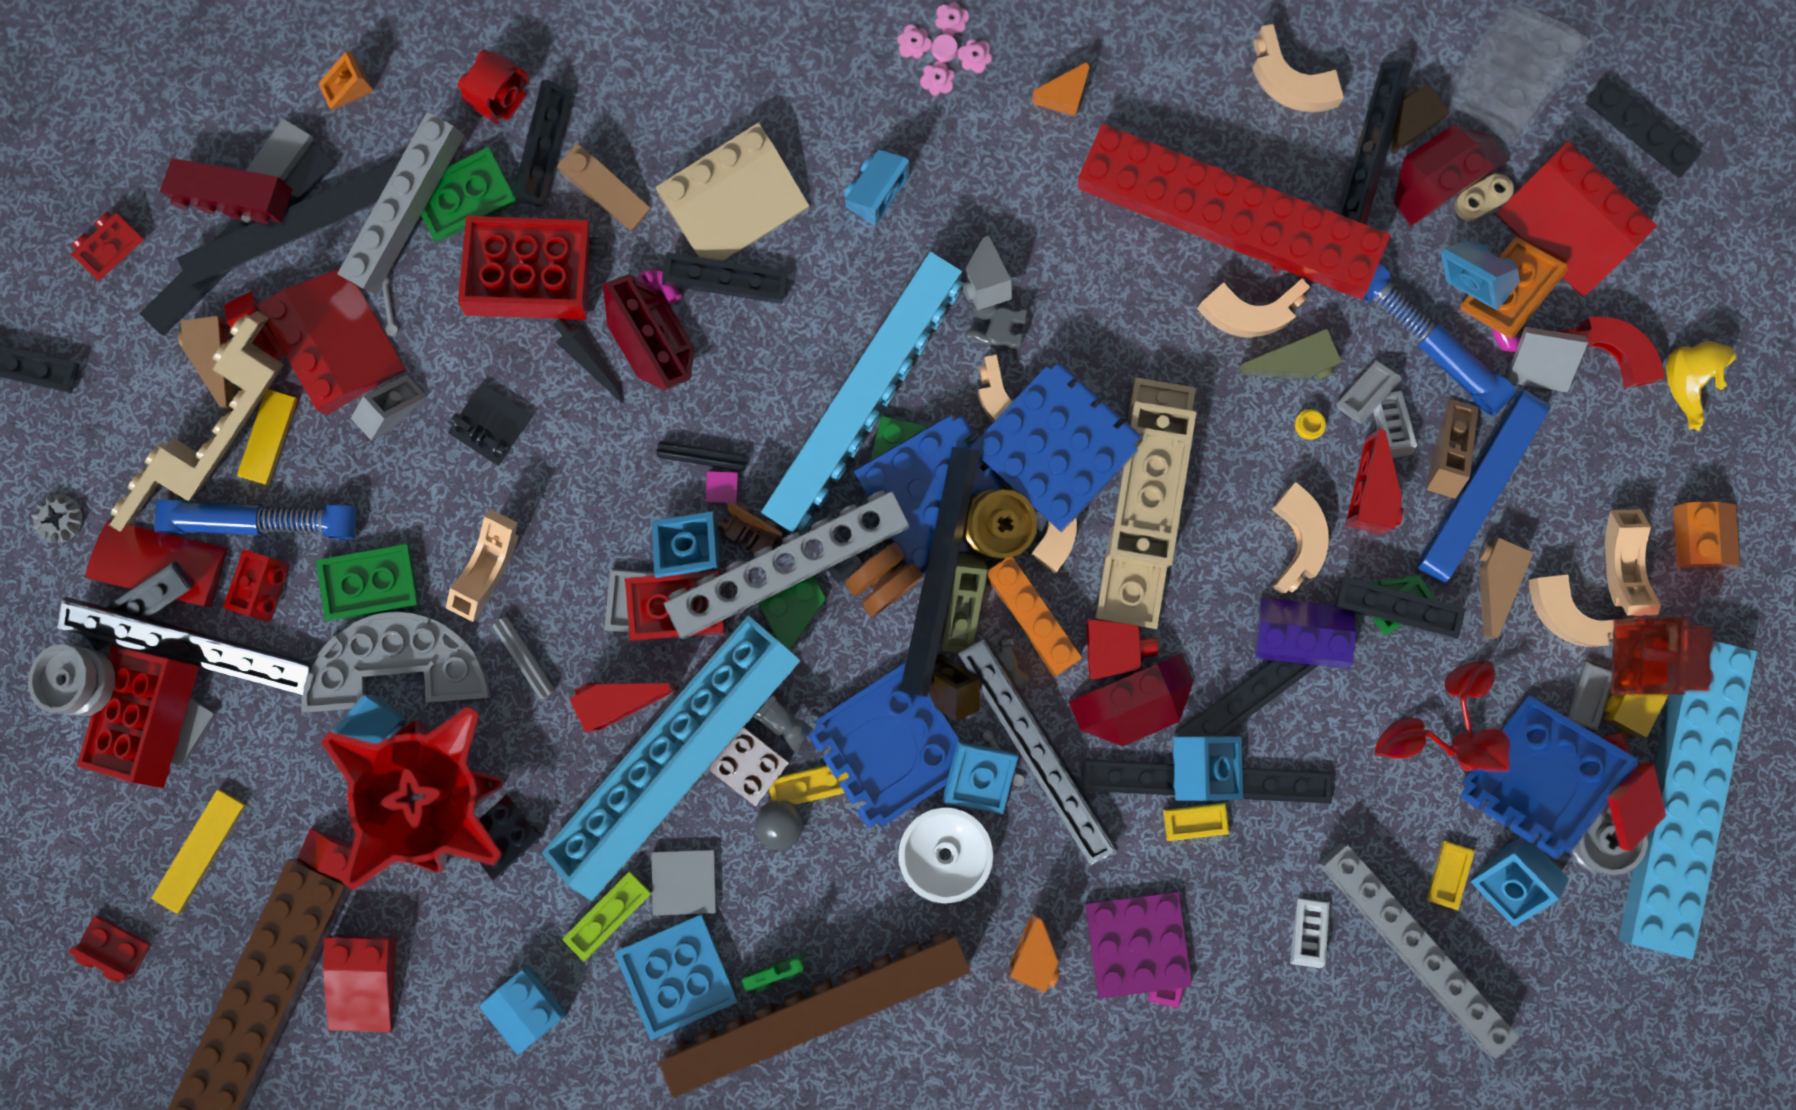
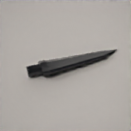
[553,318,623,404]

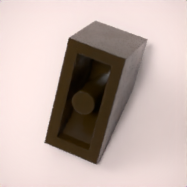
[1391,83,1450,155]
[929,653,980,721]

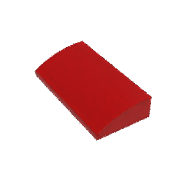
[84,520,228,608]

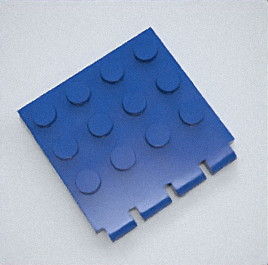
[970,362,1142,533]
[853,415,1004,573]
[808,662,960,828]
[1461,695,1639,859]

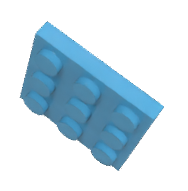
[614,914,739,1040]

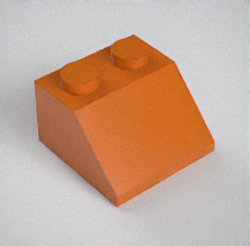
[1673,502,1740,567]
[1007,912,1060,993]

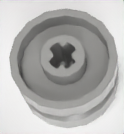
[28,644,115,716]
[1570,805,1648,875]

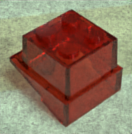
[1611,617,1714,697]

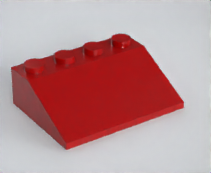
[1495,141,1657,297]
[458,216,589,320]
[257,268,406,416]
[76,646,199,789]

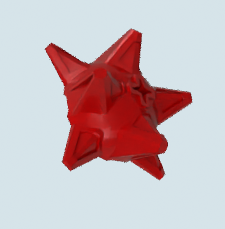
[321,707,503,890]

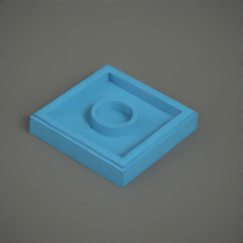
[942,741,1019,814]

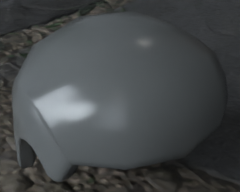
[755,800,803,850]

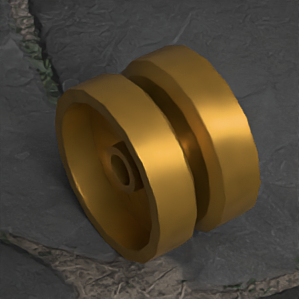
[962,489,1037,558]

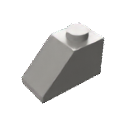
[963,236,1012,310]
[351,374,427,440]

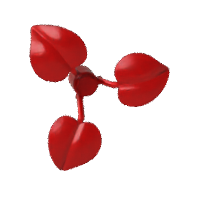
[1375,661,1511,771]

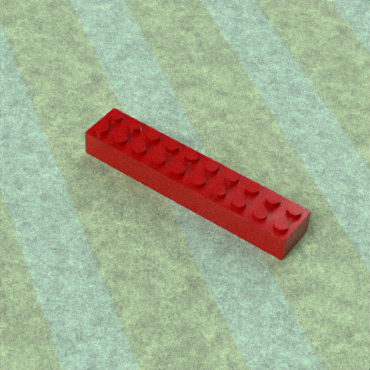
[1078,124,1391,300]

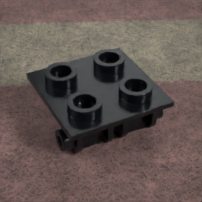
[448,383,533,466]
[478,794,542,881]

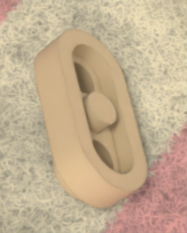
[1455,174,1514,221]

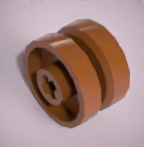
[844,542,924,618]

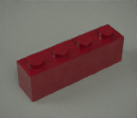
[160,158,293,224]

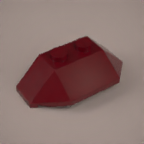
[1393,124,1510,227]
[603,274,695,391]
[1068,653,1194,747]

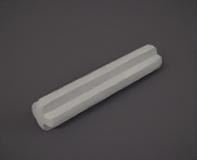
[493,617,555,699]

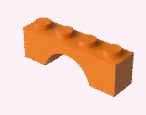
[986,557,1082,677]

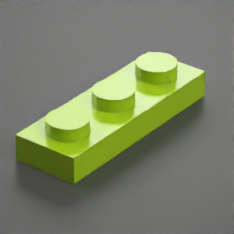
[562,871,652,961]

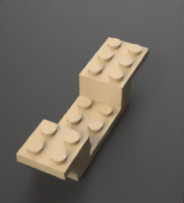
[110,311,284,532]
[1095,377,1196,630]

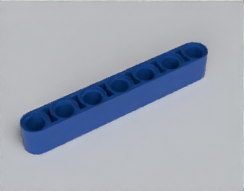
[1416,389,1551,584]

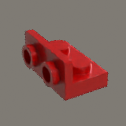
[70,211,144,281]
[223,549,290,622]
[69,915,152,983]

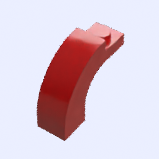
[1561,317,1665,389]

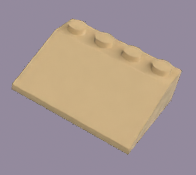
[655,122,809,261]

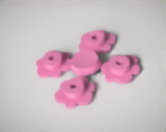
[897,3,992,96]

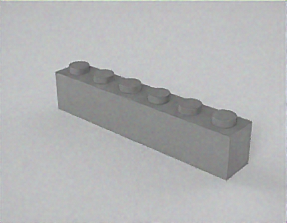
[337,112,465,295]

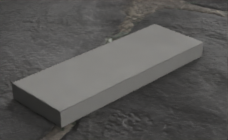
[241,119,314,225]

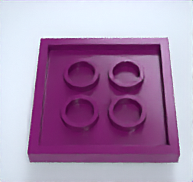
[1085,891,1192,999]

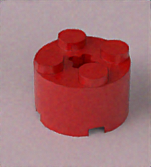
[457,49,530,124]

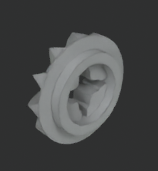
[31,494,83,543]

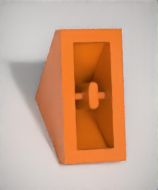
[318,51,373,110]
[1032,62,1089,116]

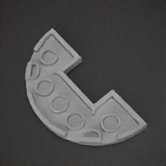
[301,612,490,713]

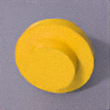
[1295,409,1326,440]

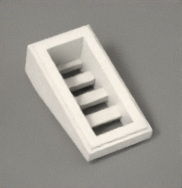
[1373,391,1417,458]
[1290,898,1330,968]

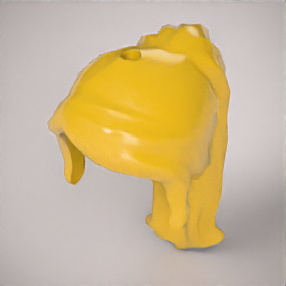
[1666,341,1736,431]

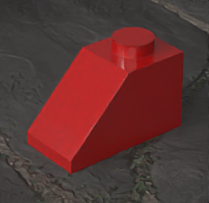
[224,291,285,360]
[298,828,353,881]

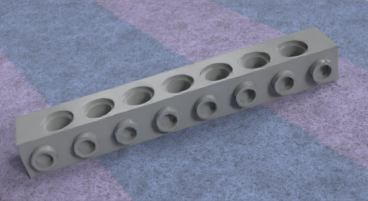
[664,490,909,640]
[1317,843,1519,1059]

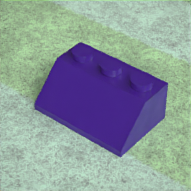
[1255,597,1356,669]

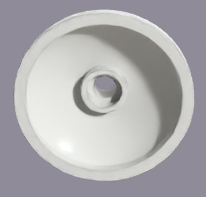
[898,808,993,903]

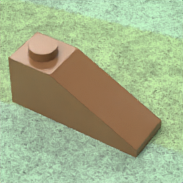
[557,143,651,232]
[178,316,234,412]
[1426,398,1479,499]
[1478,538,1533,639]

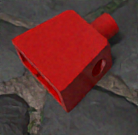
[1086,620,1158,680]

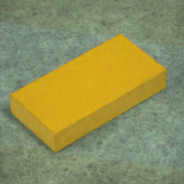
[1163,803,1229,841]
[1426,841,1475,910]

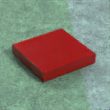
[1607,762,1666,852]

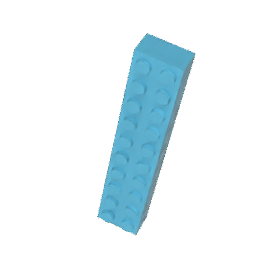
[761,251,963,535]
[542,615,801,901]
[1618,636,1757,960]

